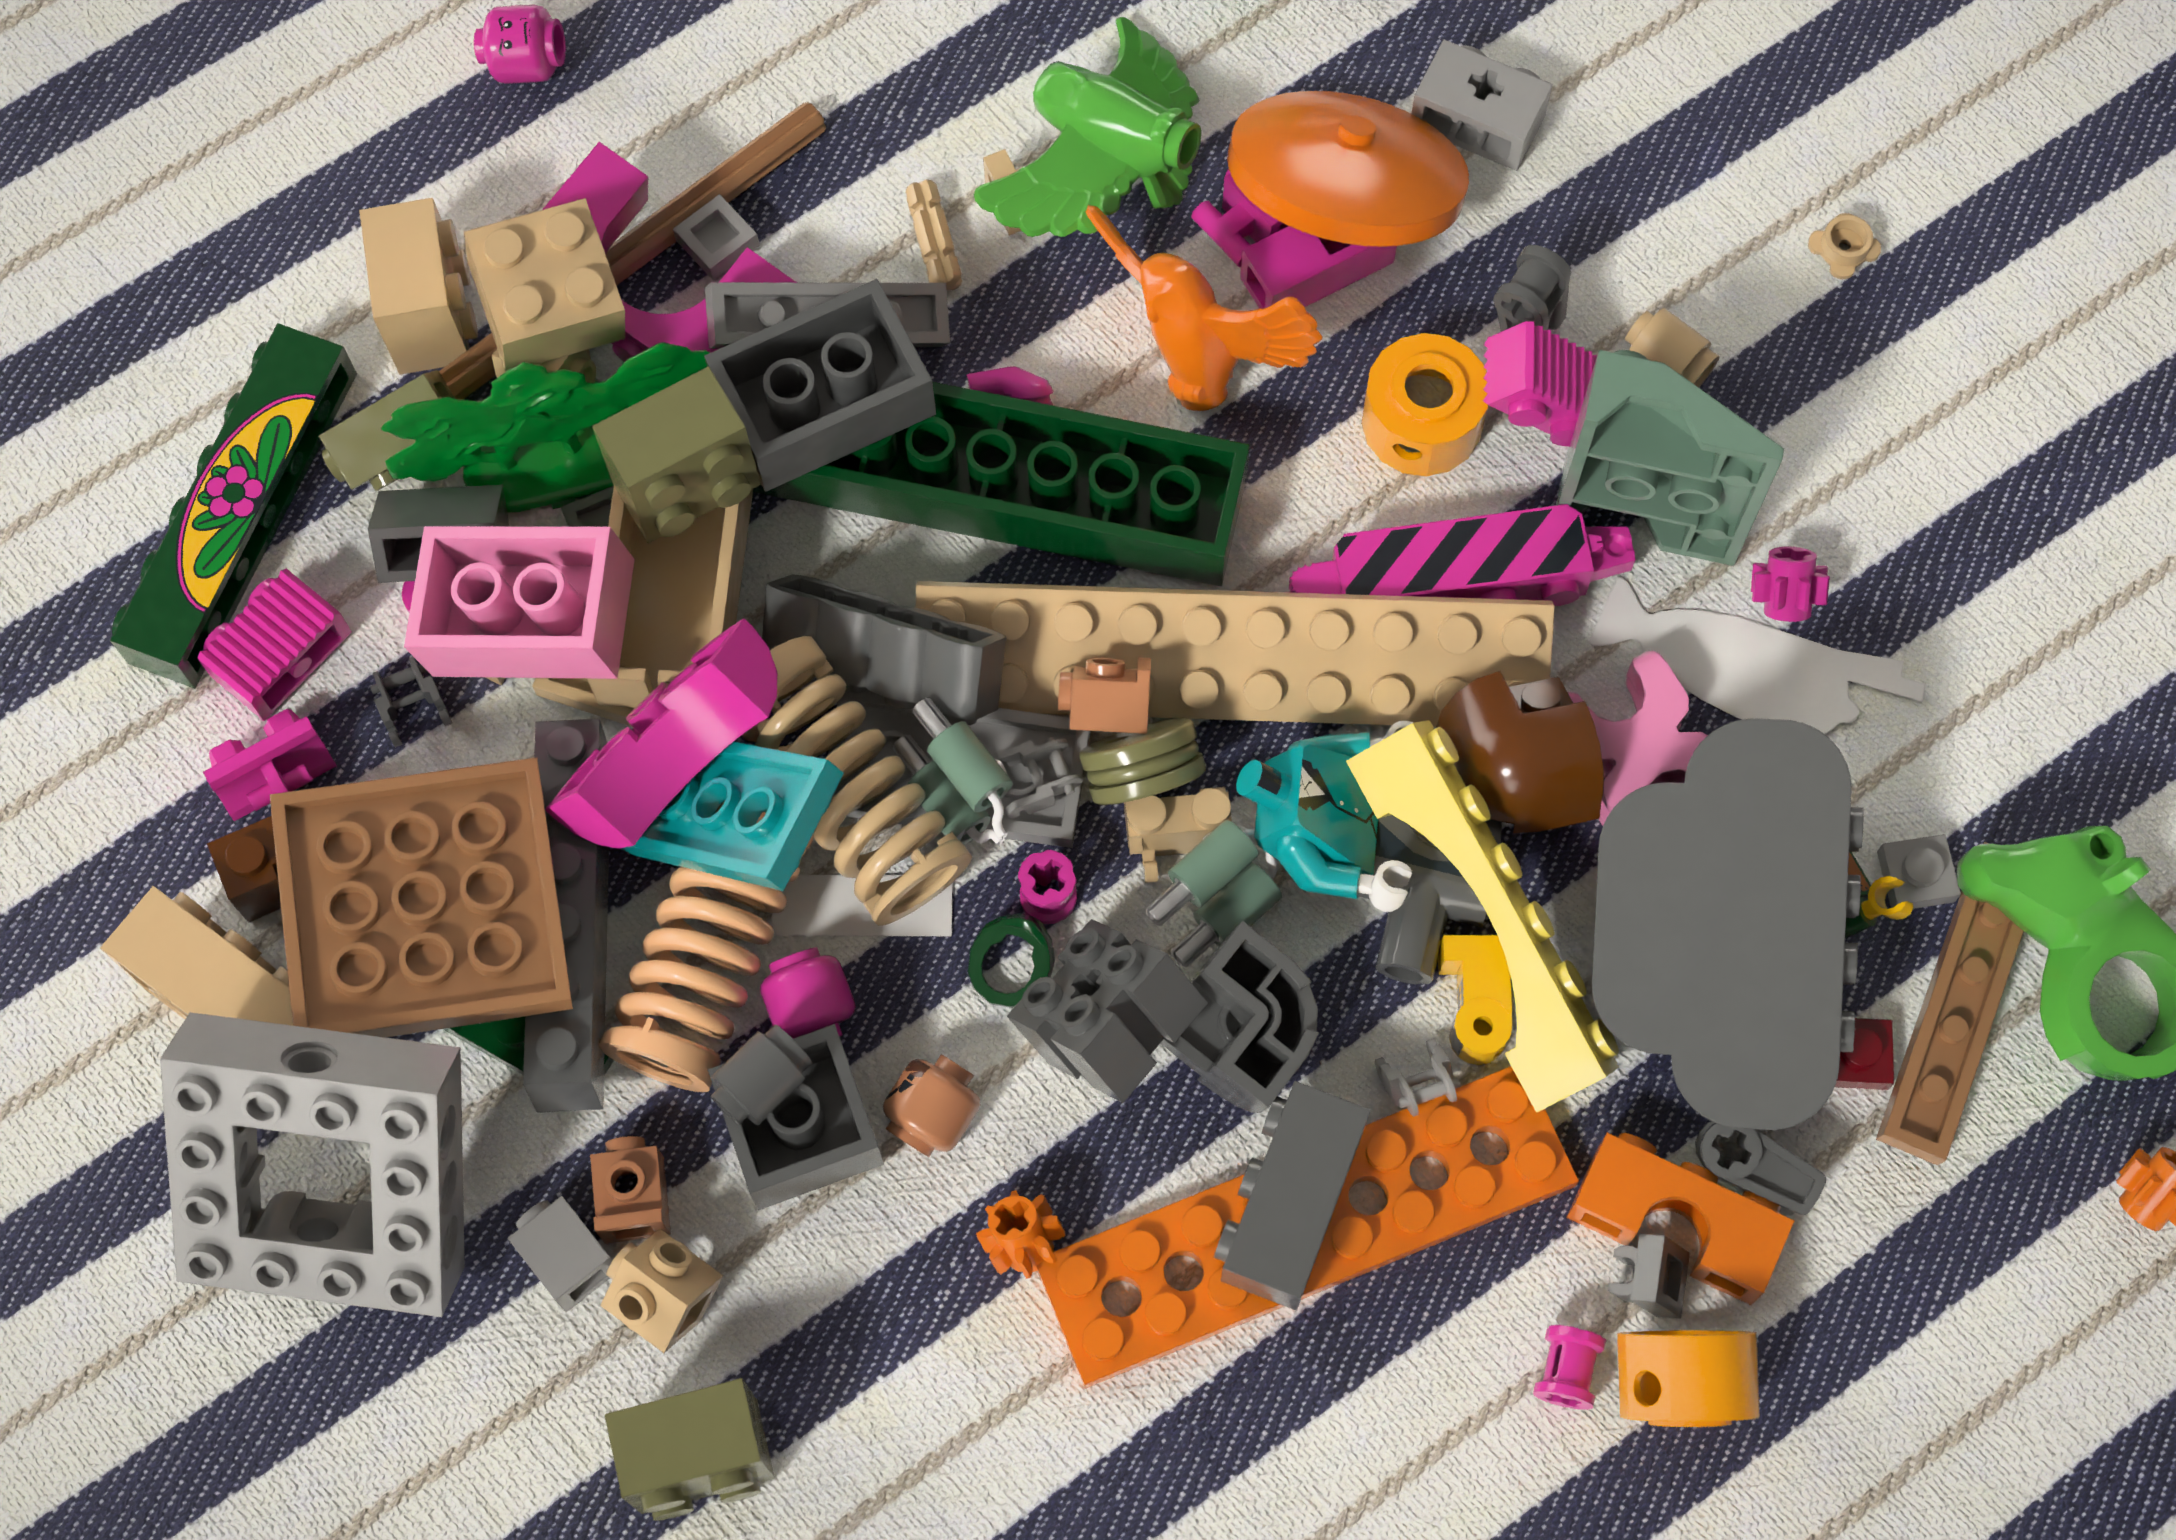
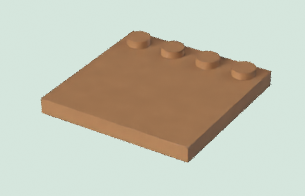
[270,757,573,1038]

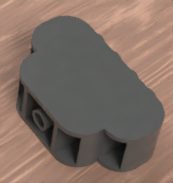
[1592,719,1864,1130]

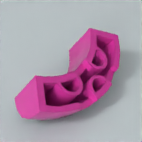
[545,618,777,849]

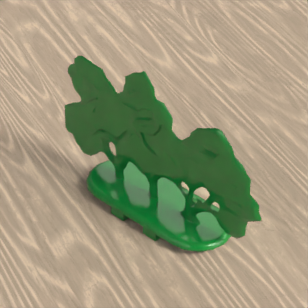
[381,342,710,513]

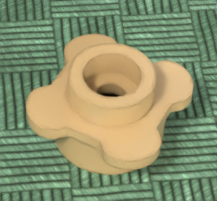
[1808,213,1881,279]

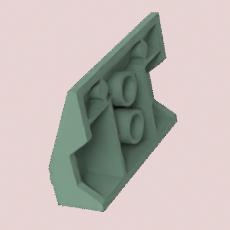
[1556,350,1784,566]

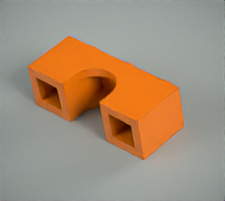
[1566,1133,1795,1305]

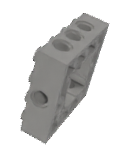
[160,1012,465,1317]

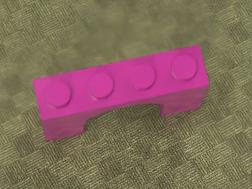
[542,141,797,362]

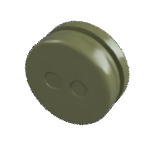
[1079,718,1206,805]

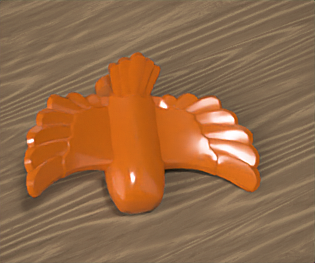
[1086,205,1323,411]

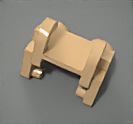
[1124,787,1232,883]

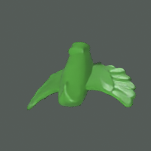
[974,17,1201,237]

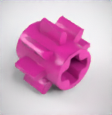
[1751,546,1830,622]

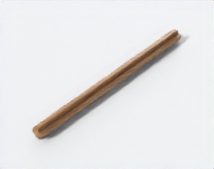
[439,102,826,399]

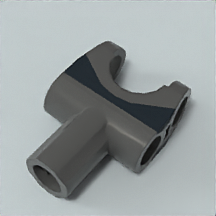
[1359,815,1502,985]

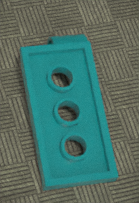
[619,742,844,891]

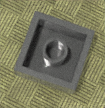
[708,1024,884,1210]

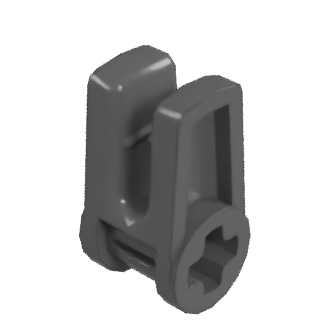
[1493,245,1571,332]
[1695,1121,1826,1215]

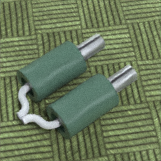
[893,698,1013,845]
[1146,820,1282,967]

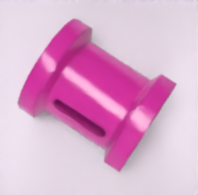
[1018,850,1077,924]
[1533,1325,1606,1410]

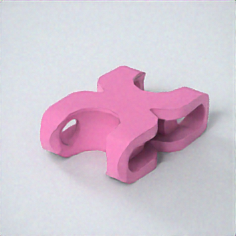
[1568,651,1708,826]

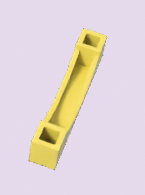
[1346,720,1619,1112]

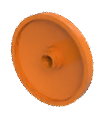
[1227,91,1469,247]

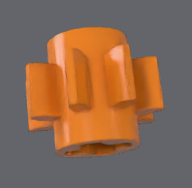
[2116,1147,2176,1231]
[976,1190,1066,1279]

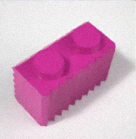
[1483,321,1597,446]
[197,569,352,721]

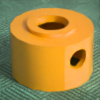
[1361,333,1488,477]
[1617,1330,1760,1427]

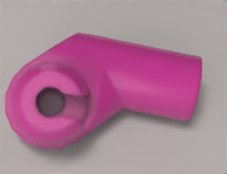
[967,366,1054,405]

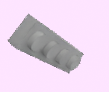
[705,282,950,349]

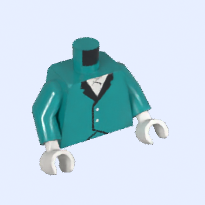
[1236,721,1413,912]

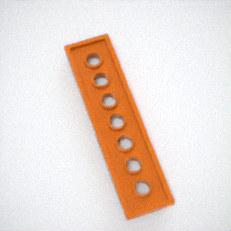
[1037,1066,1579,1389]

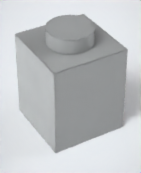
[507,1196,613,1313]

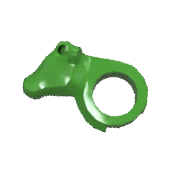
[1957,826,2176,1081]

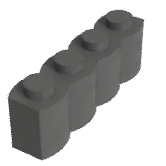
[762,574,1006,725]

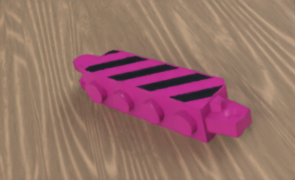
[1289,504,1635,606]

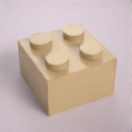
[359,198,478,375]
[464,198,625,372]

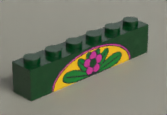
[110,323,357,689]

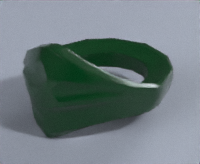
[967,913,1055,1008]

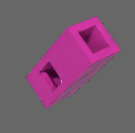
[1240,226,1397,309]

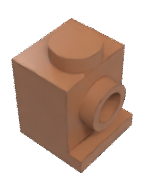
[1058,657,1151,734]
[590,1136,671,1244]

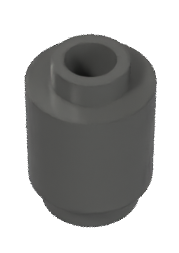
[711,1024,812,1125]

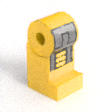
[1438,935,1512,1065]

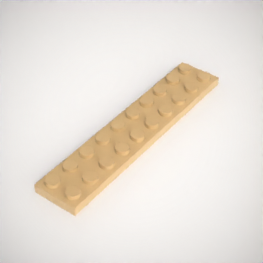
[915,581,1555,727]

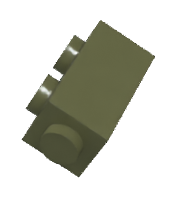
[319,370,455,491]

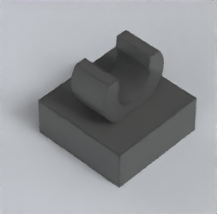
[1608,1234,1690,1319]

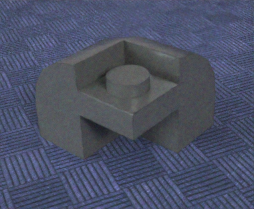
[1160,921,1319,1113]

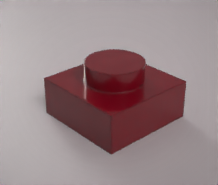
[1835,1018,1894,1090]

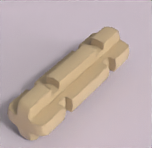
[905,179,962,290]

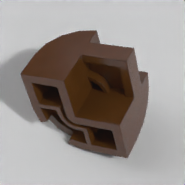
[1436,671,1604,833]

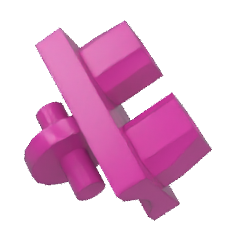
[203,709,336,821]

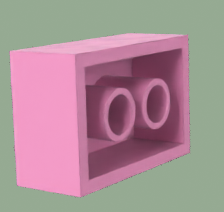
[404,527,635,679]

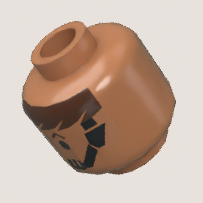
[883,1054,981,1157]

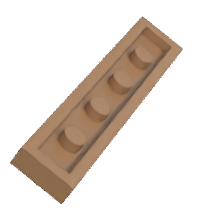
[1876,842,2024,1166]

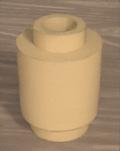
[1625,308,1720,388]

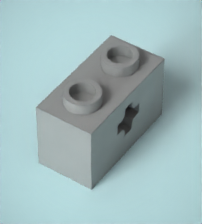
[1411,39,1553,171]

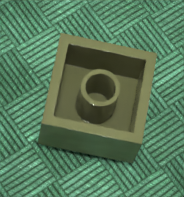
[592,366,761,543]
[604,1378,775,1521]

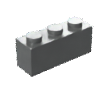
[1214,1081,1371,1311]

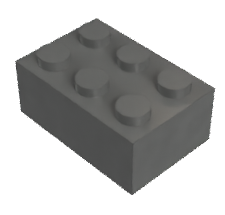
[704,279,936,492]

